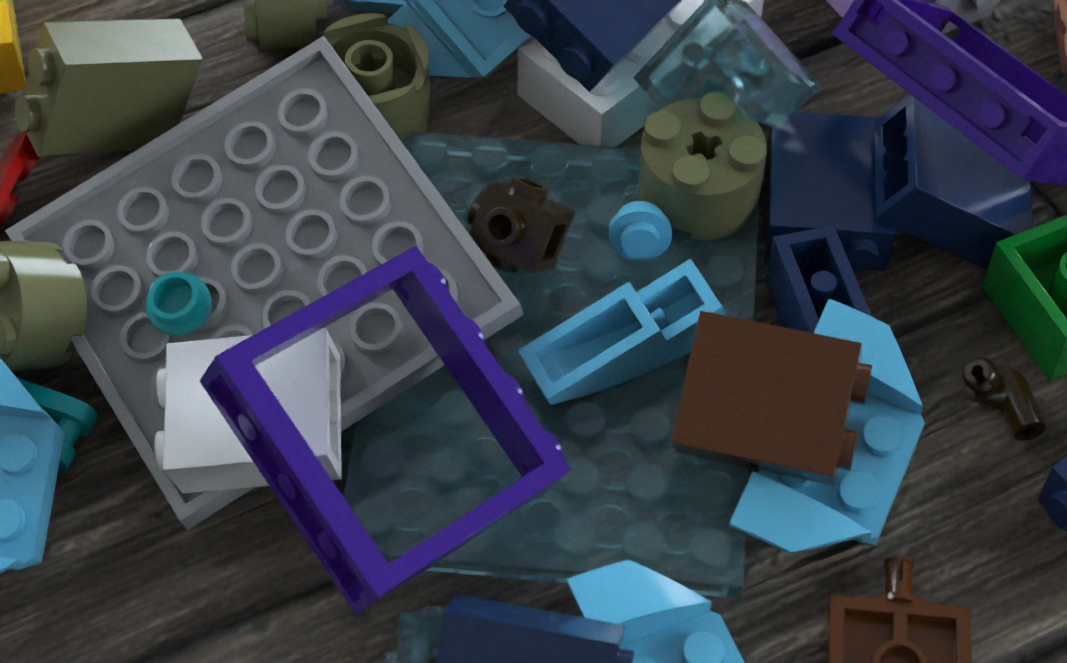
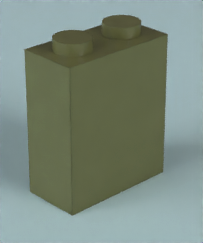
[15,19,203,156]

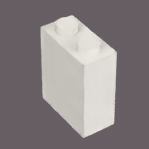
[154,328,342,494]

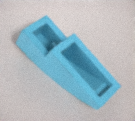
[518,259,727,405]

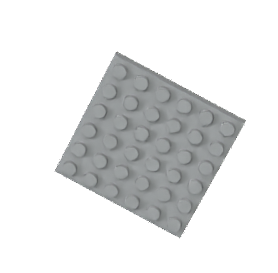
[5,36,523,530]

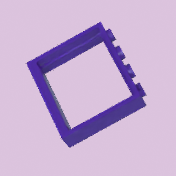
[832,0,1067,186]
[199,246,571,616]

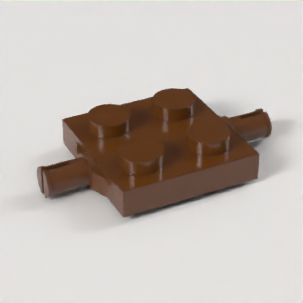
[826,556,972,663]

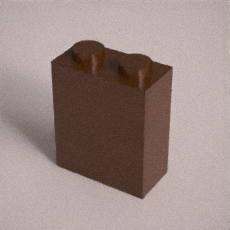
[671,311,872,486]

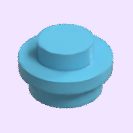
[609,201,672,261]

